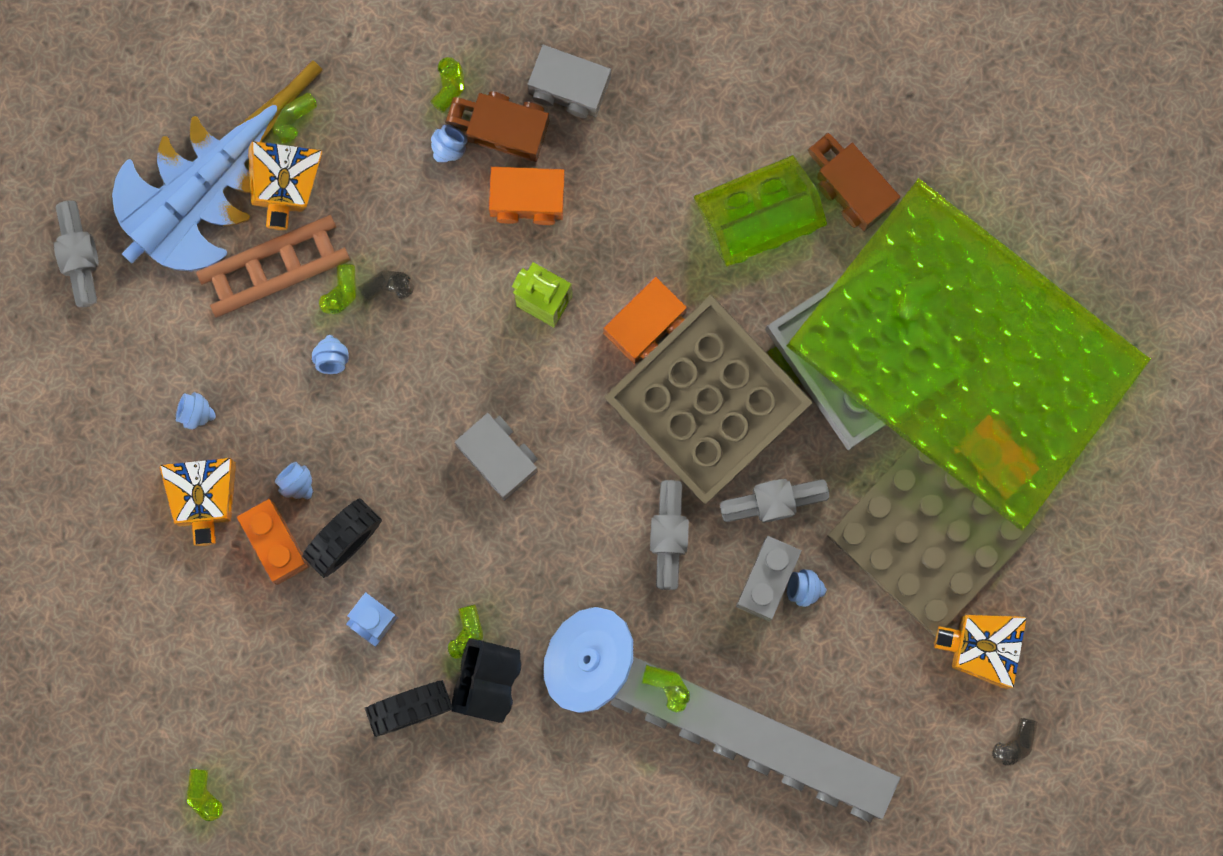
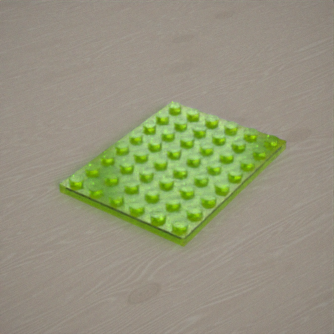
[786,178,1151,531]

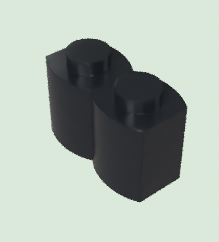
[452,638,521,723]

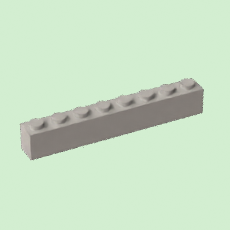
[610,656,901,823]

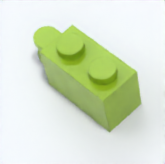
[512,262,573,328]

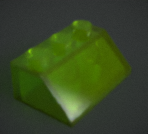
[693,155,828,267]

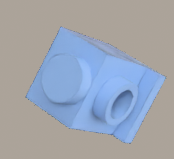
[346,592,398,647]

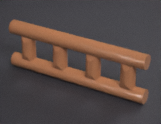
[196,214,351,318]

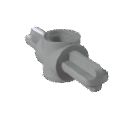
[54,201,99,308]
[720,479,829,523]
[650,480,689,590]

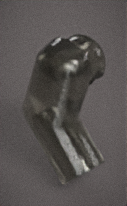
[357,270,414,302]
[992,718,1038,766]

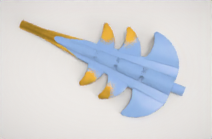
[112,60,323,271]

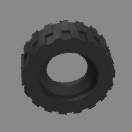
[302,498,382,578]
[365,680,453,737]

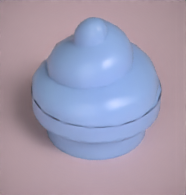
[431,125,467,162]
[312,335,349,374]
[176,392,216,430]
[275,462,313,499]
[787,569,827,607]

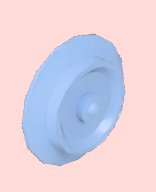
[544,607,633,713]

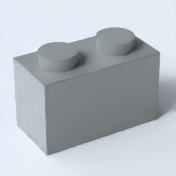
[527,45,611,119]
[455,413,538,501]
[736,535,802,622]

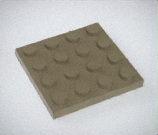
[604,295,814,504]
[827,429,1037,637]

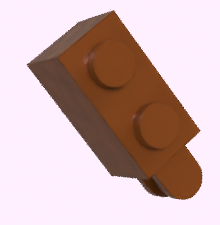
[445,91,550,162]
[808,133,900,232]

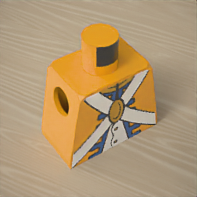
[248,141,322,230]
[160,458,236,546]
[934,615,1026,689]

